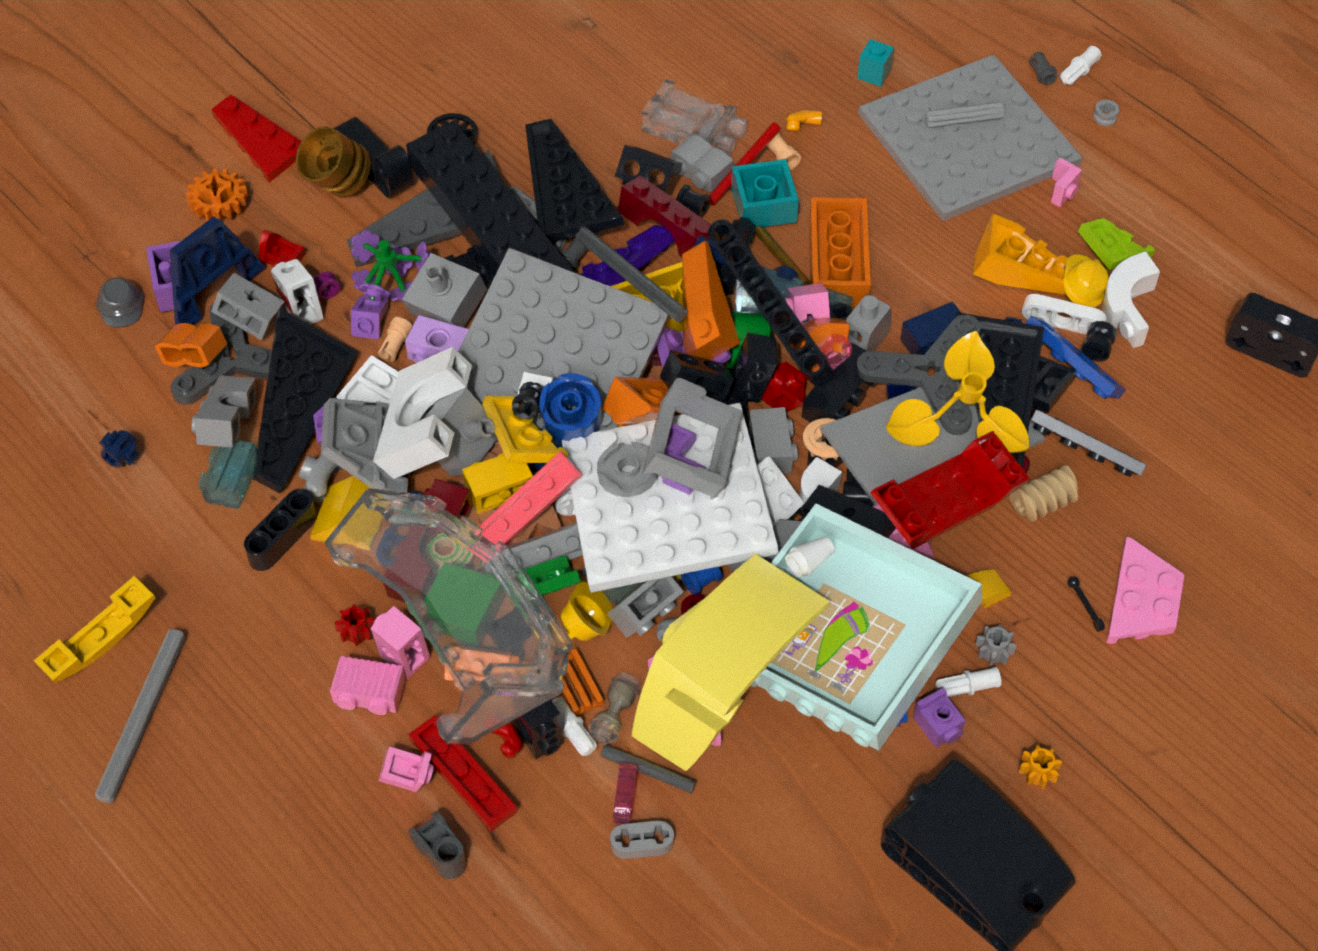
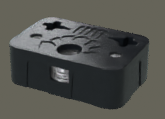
[1226,293,1318,378]

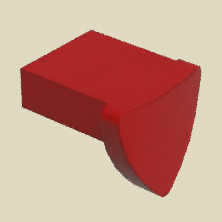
[259,230,306,267]

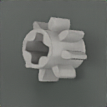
[975,625,1017,666]

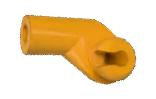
[785,110,822,132]

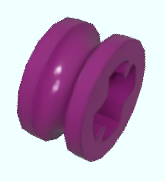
[313,271,341,300]

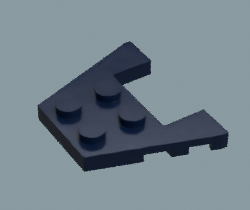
[170,216,266,325]

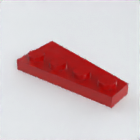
[212,94,301,183]

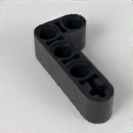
[333,117,413,199]

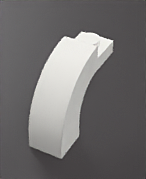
[1102,252,1160,348]

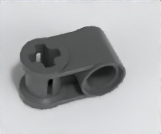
[408,811,466,879]

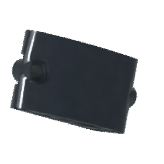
[880,760,1076,951]

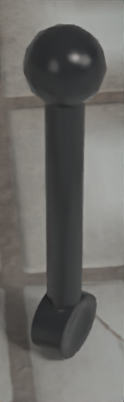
[1067,576,1105,632]

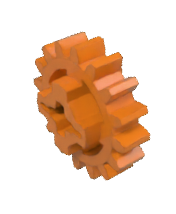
[186,168,248,221]

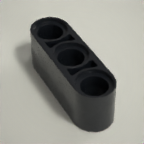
[244,489,317,571]

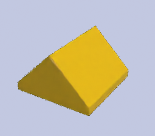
[310,476,388,551]

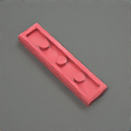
[470,451,583,554]

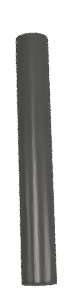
[600,744,696,794]

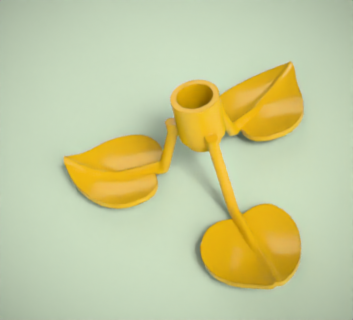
[886,331,1029,453]

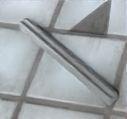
[95,628,185,804]

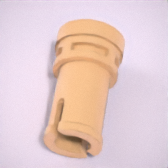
[767,133,801,170]
[378,317,413,362]

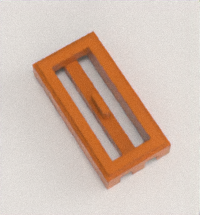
[547,649,604,717]

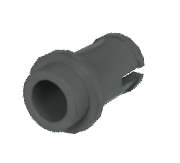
[1029,52,1057,85]

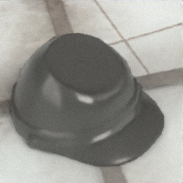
[95,277,144,327]

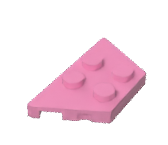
[1106,537,1185,644]

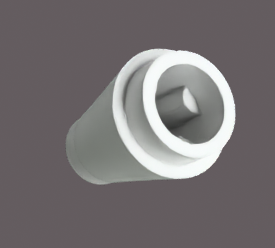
[785,536,835,577]

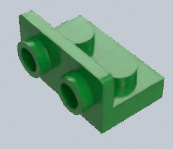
[507,556,581,605]

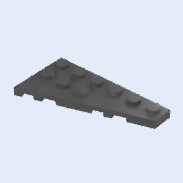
[347,150,502,268]

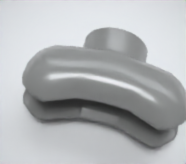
[298,454,341,504]

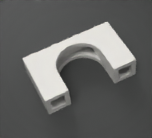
[373,347,472,479]

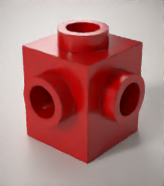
[762,361,806,412]

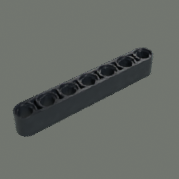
[708,219,832,385]

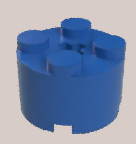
[539,373,602,442]

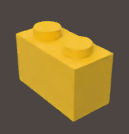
[462,453,533,514]

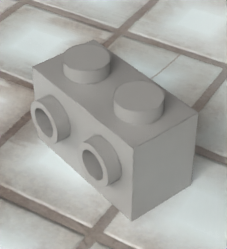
[607,576,684,638]

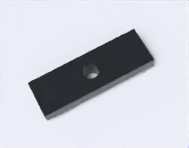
[802,485,896,538]

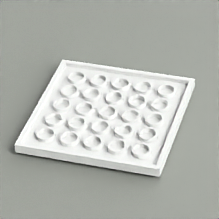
[562,403,779,593]

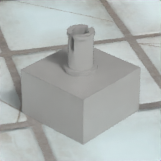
[402,253,487,328]
[424,388,497,476]

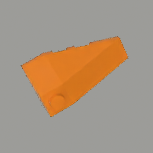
[682,241,740,360]
[602,377,677,426]

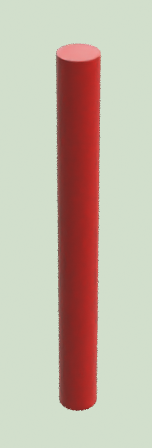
[710,122,781,206]

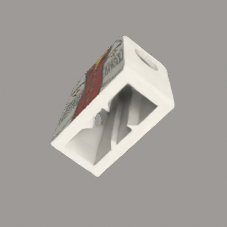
[271,259,324,325]

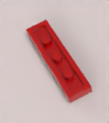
[408,715,517,832]

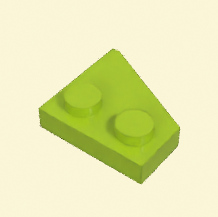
[1078,218,1155,270]

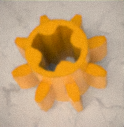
[1019,745,1062,789]

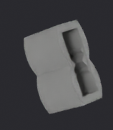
[670,134,733,192]

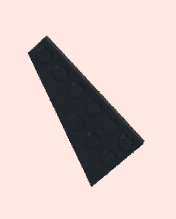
[525,119,624,242]
[252,308,357,494]
[956,312,1044,469]

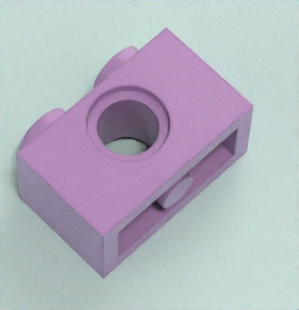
[405,315,469,363]

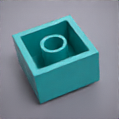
[731,159,799,227]

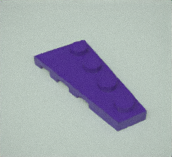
[580,225,675,286]

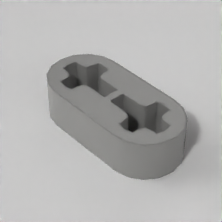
[610,821,674,859]

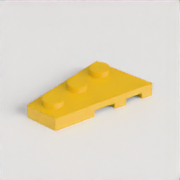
[482,395,569,464]

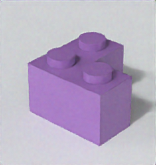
[146,240,182,312]

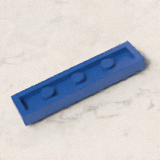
[1025,316,1126,399]

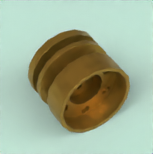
[296,126,371,197]

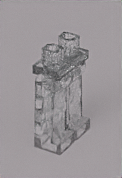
[642,79,748,155]

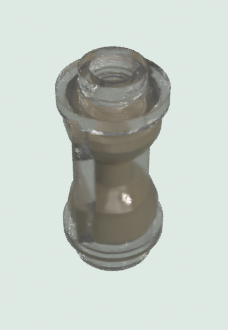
[588,672,641,744]

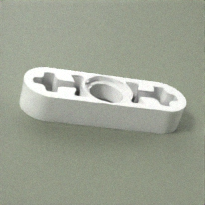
[1022,294,1107,335]

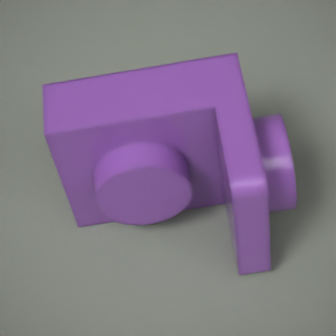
[351,296,388,339]

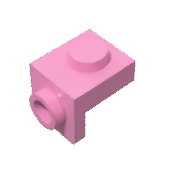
[1051,158,1082,207]
[378,746,434,792]

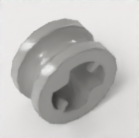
[1093,100,1119,126]

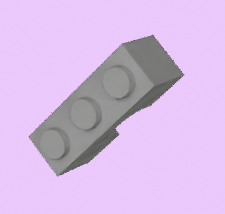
[191,375,256,448]

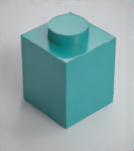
[857,39,895,87]

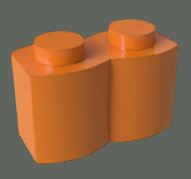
[155,323,227,368]

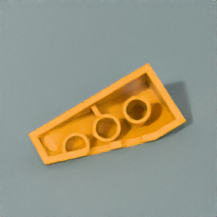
[973,214,1067,295]

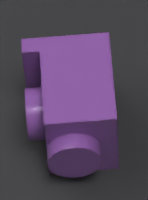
[913,688,966,747]

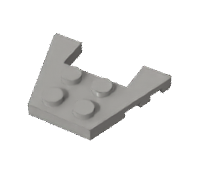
[321,398,408,507]

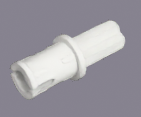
[1060,46,1102,85]
[935,666,1001,697]
[552,697,597,756]

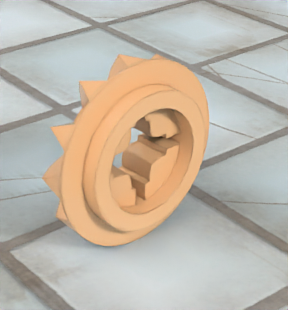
[803,418,839,461]

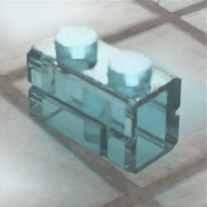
[198,440,257,509]

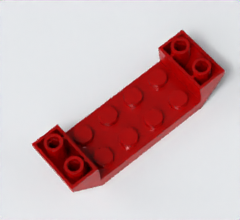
[870,431,1030,549]

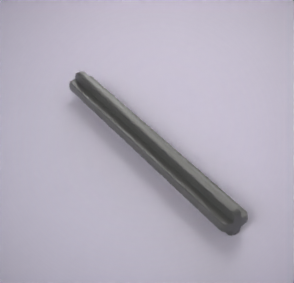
[576,227,688,322]

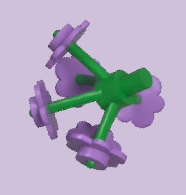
[351,230,431,302]

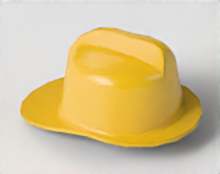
[1063,254,1109,308]
[561,582,613,642]

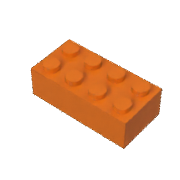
[809,197,871,307]

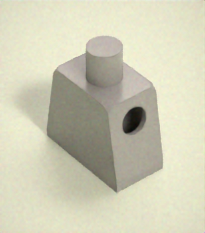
[838,295,891,355]

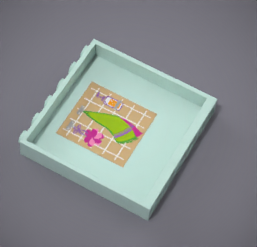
[751,504,982,751]

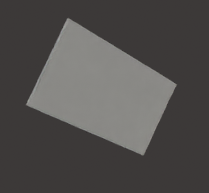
[820,380,1045,506]

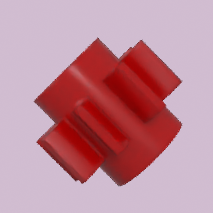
[334,604,375,646]

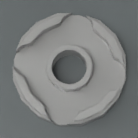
[597,442,658,497]

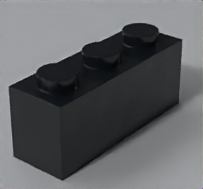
[801,343,878,423]

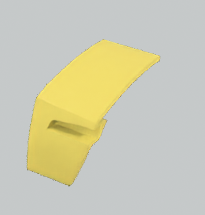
[631,554,830,771]

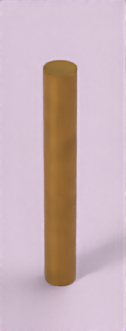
[755,225,810,286]

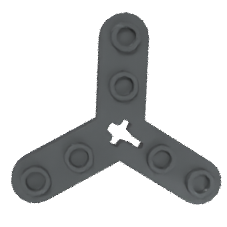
[170,302,272,405]
[857,315,980,435]

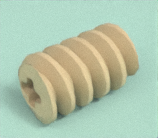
[1009,465,1078,522]

